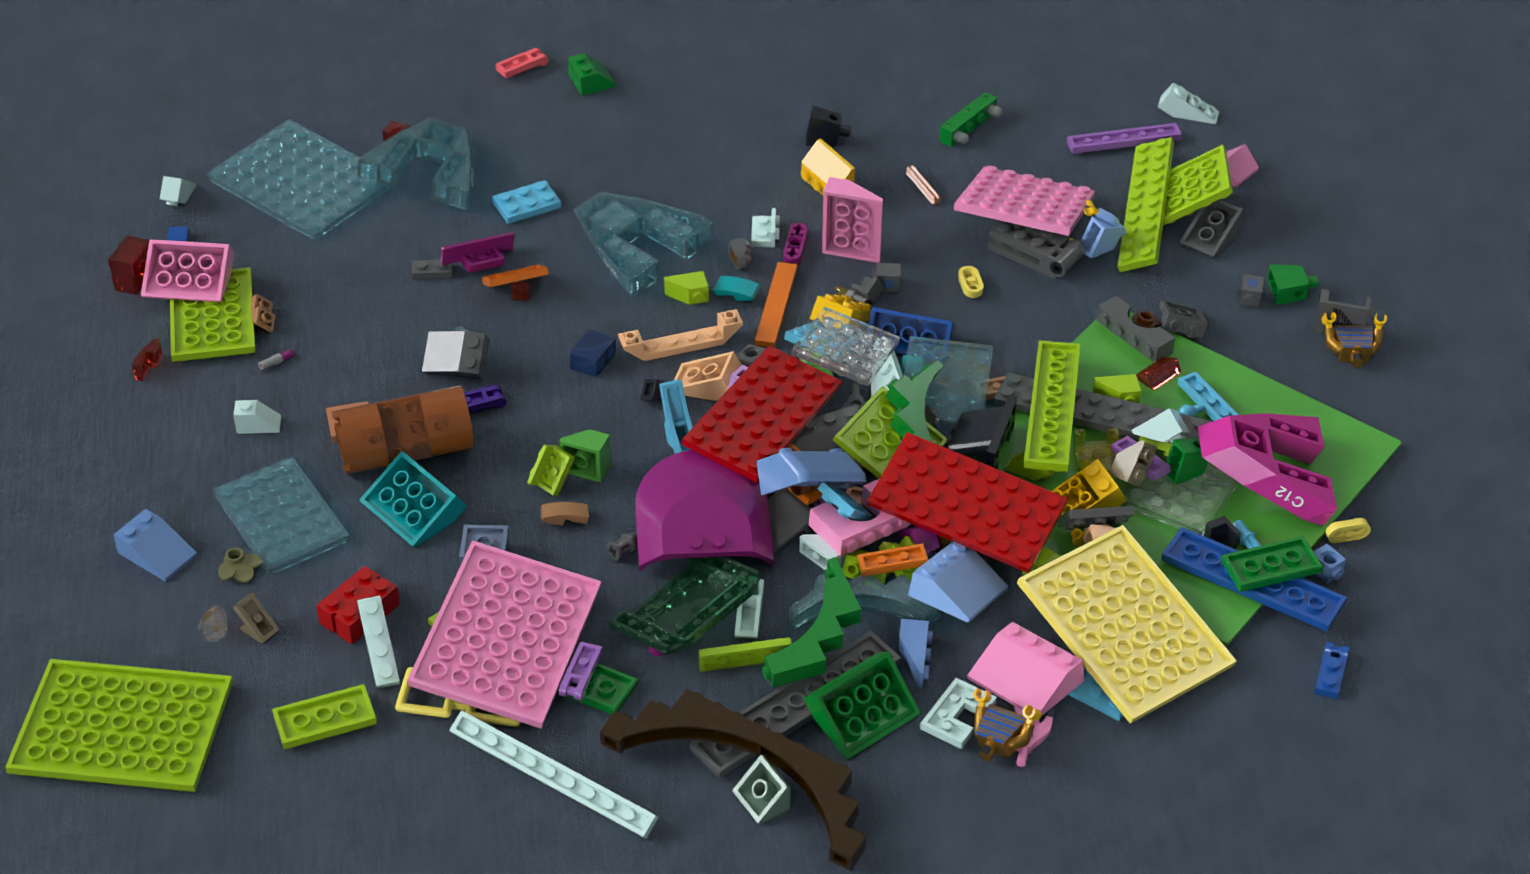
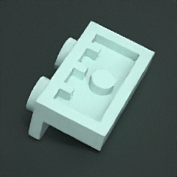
[751,208,780,247]

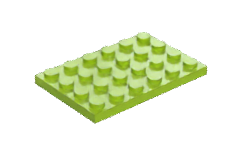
[170,267,256,362]

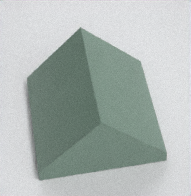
[732,755,790,824]

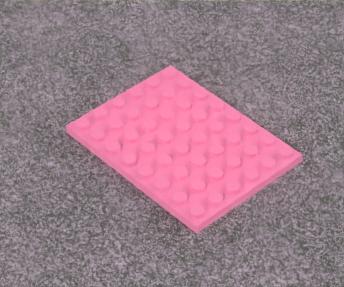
[407,540,601,729]

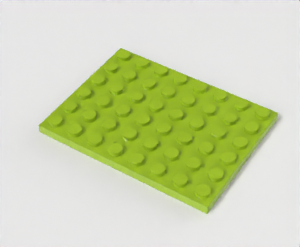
[5,659,233,792]

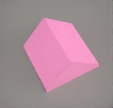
[1227,144,1259,188]

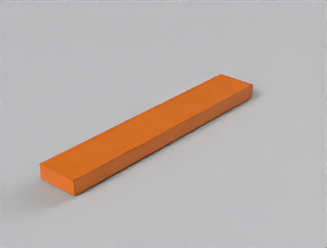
[755,262,797,348]

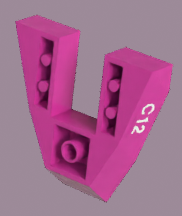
[1198,413,1337,526]

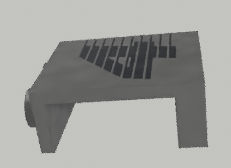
[1313,289,1374,334]

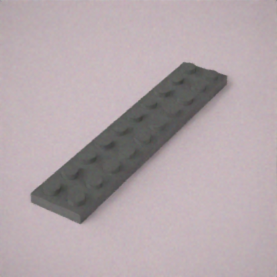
[994,372,1211,440]
[689,631,901,778]

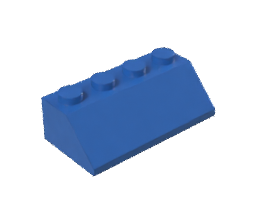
[865,307,955,362]

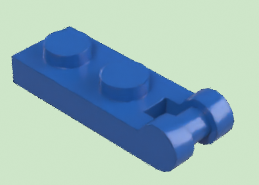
[1314,641,1350,699]

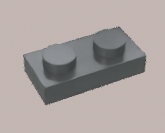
[412,259,453,280]

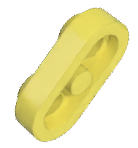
[958,266,984,298]
[1325,518,1371,543]

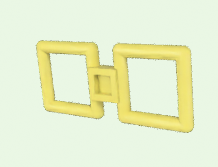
[395,667,521,727]

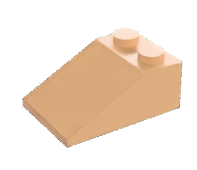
[674,351,742,401]

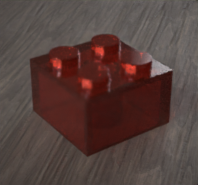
[108,235,149,295]

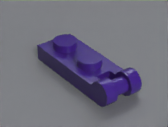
[464,385,507,413]

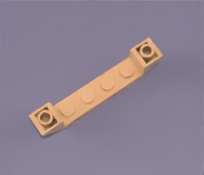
[618,309,743,361]

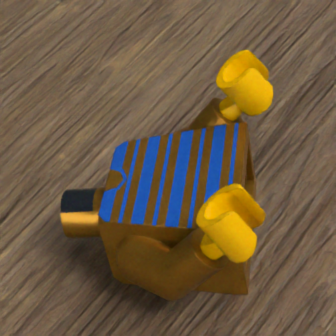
[1321,312,1387,368]
[974,688,1041,762]

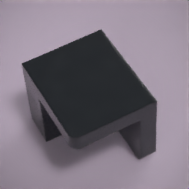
[640,379,665,403]
[1204,516,1240,549]

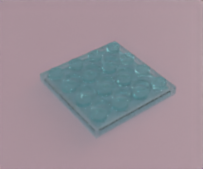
[904,336,993,424]

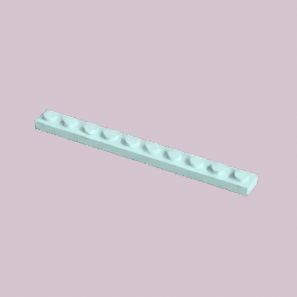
[449,710,658,839]

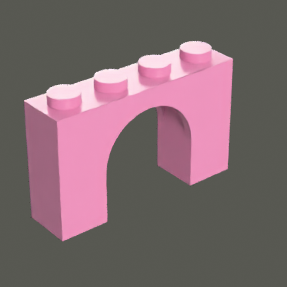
[809,479,911,557]

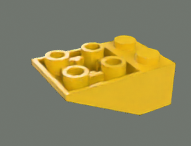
[810,293,872,333]
[1052,459,1127,515]

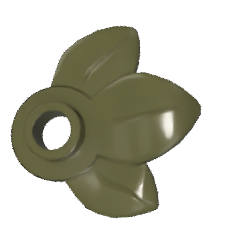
[218,547,263,583]

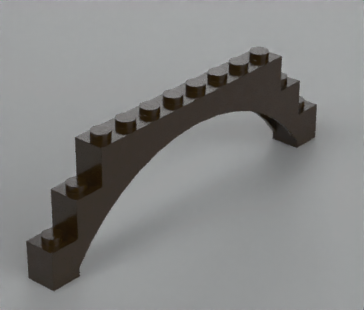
[599,689,866,871]

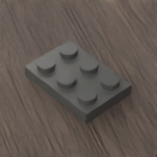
[1057,506,1135,530]

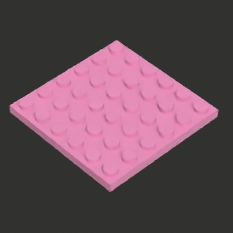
[954,166,1095,236]

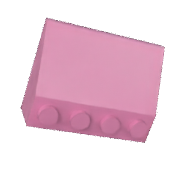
[822,177,883,263]
[141,239,234,302]
[967,622,1084,716]

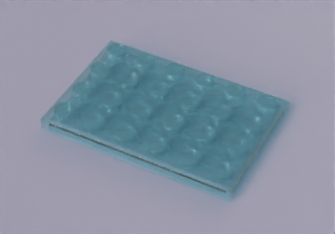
[213,456,350,576]

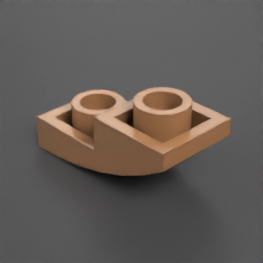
[251,294,275,332]
[541,502,589,526]

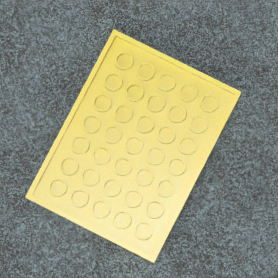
[1017,525,1237,724]

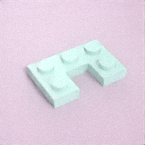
[920,678,997,749]

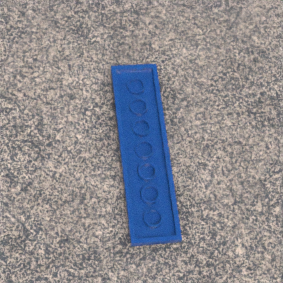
[1161,527,1347,632]

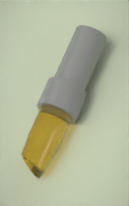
[834,286,869,304]

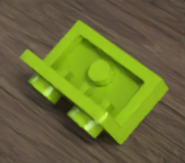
[527,445,575,496]

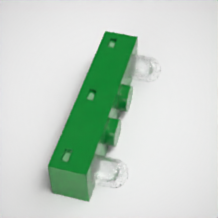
[939,92,1003,147]

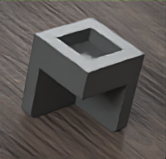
[851,276,884,304]

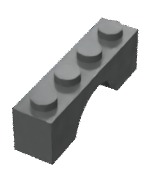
[1097,296,1175,363]

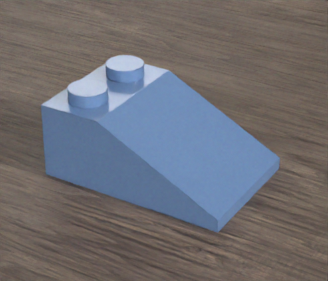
[114,509,198,582]

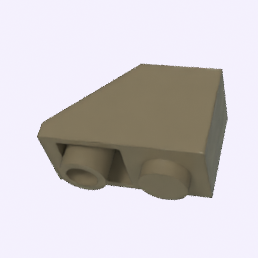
[1109,440,1157,487]

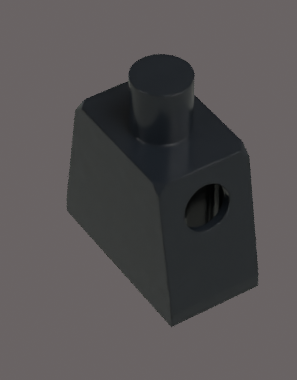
[806,106,851,146]

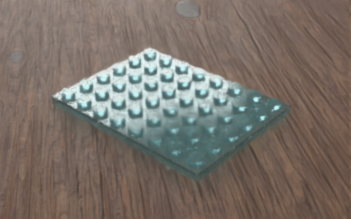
[206,119,398,241]

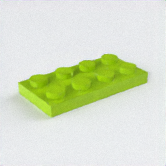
[272,684,377,749]

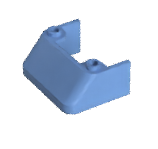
[757,448,866,495]

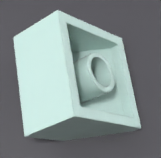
[1132,408,1190,444]

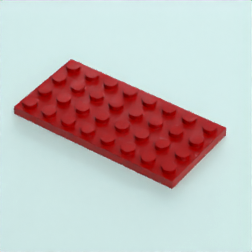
[682,345,842,483]
[867,432,1068,573]

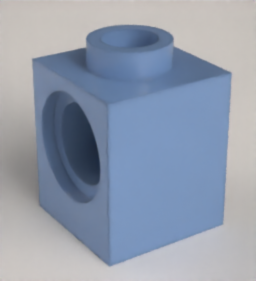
[1314,544,1346,584]

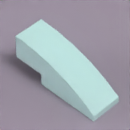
[734,578,764,639]

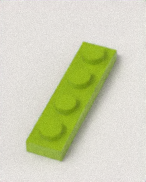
[699,637,792,672]

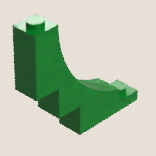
[762,557,861,688]

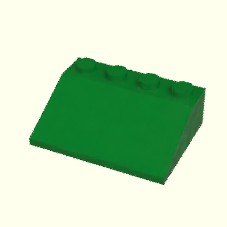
[803,651,921,759]

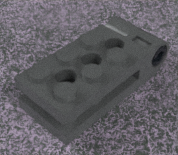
[988,221,1086,279]

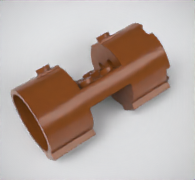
[332,385,474,475]

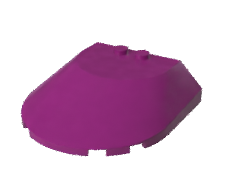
[635,450,774,571]

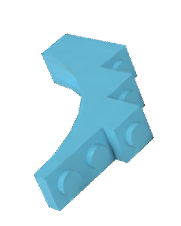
[659,379,693,454]

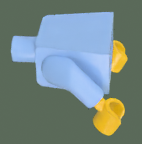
[1069,200,1126,258]

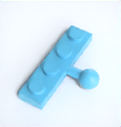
[1178,371,1238,421]

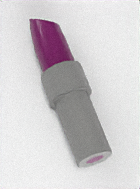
[258,350,294,370]

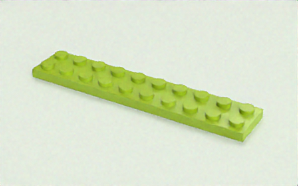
[1117,137,1174,272]
[1024,340,1081,472]

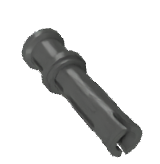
[606,531,637,560]

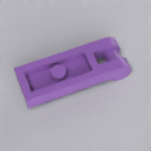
[559,642,603,701]

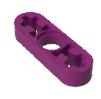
[783,223,807,266]

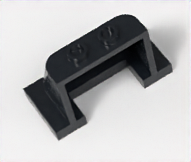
[946,395,1017,469]

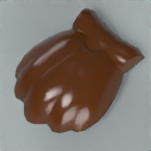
[1132,311,1162,328]

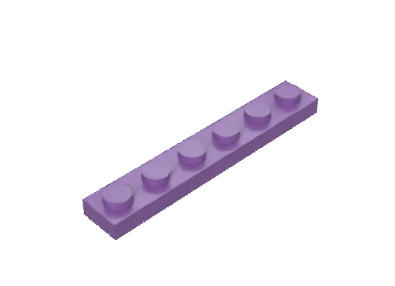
[1067,123,1182,154]

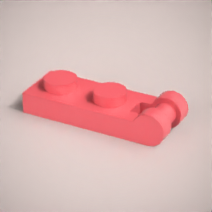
[496,48,549,78]

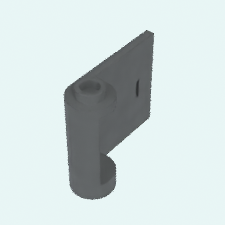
[768,488,815,554]

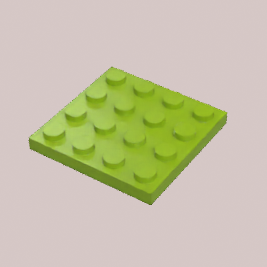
[1163,145,1233,226]
[832,386,947,479]

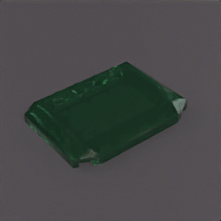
[609,556,760,655]

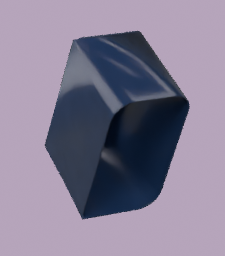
[570,329,616,377]

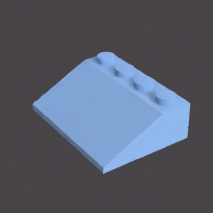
[908,541,1008,622]

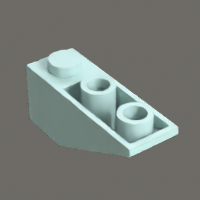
[1158,82,1219,124]

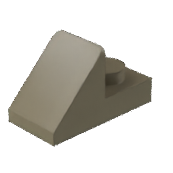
[233,593,280,643]

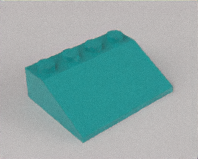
[359,451,467,548]

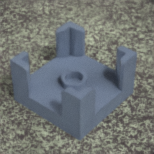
[459,525,510,566]

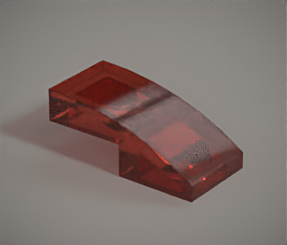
[132,339,163,381]

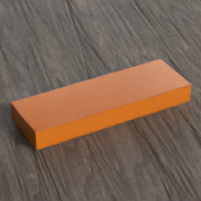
[857,543,928,577]

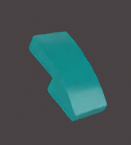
[713,276,760,301]

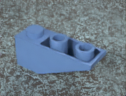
[899,619,933,689]

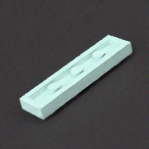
[357,596,400,689]

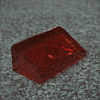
[1136,357,1181,390]

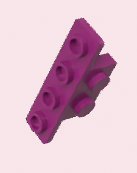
[440,232,515,273]

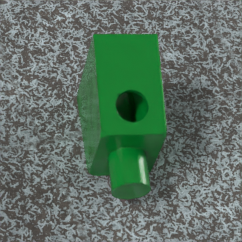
[1267,264,1318,305]
[1166,437,1208,485]

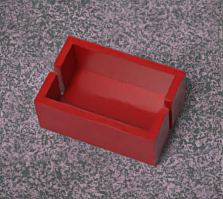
[316,566,400,644]

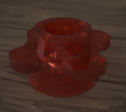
[511,281,530,302]

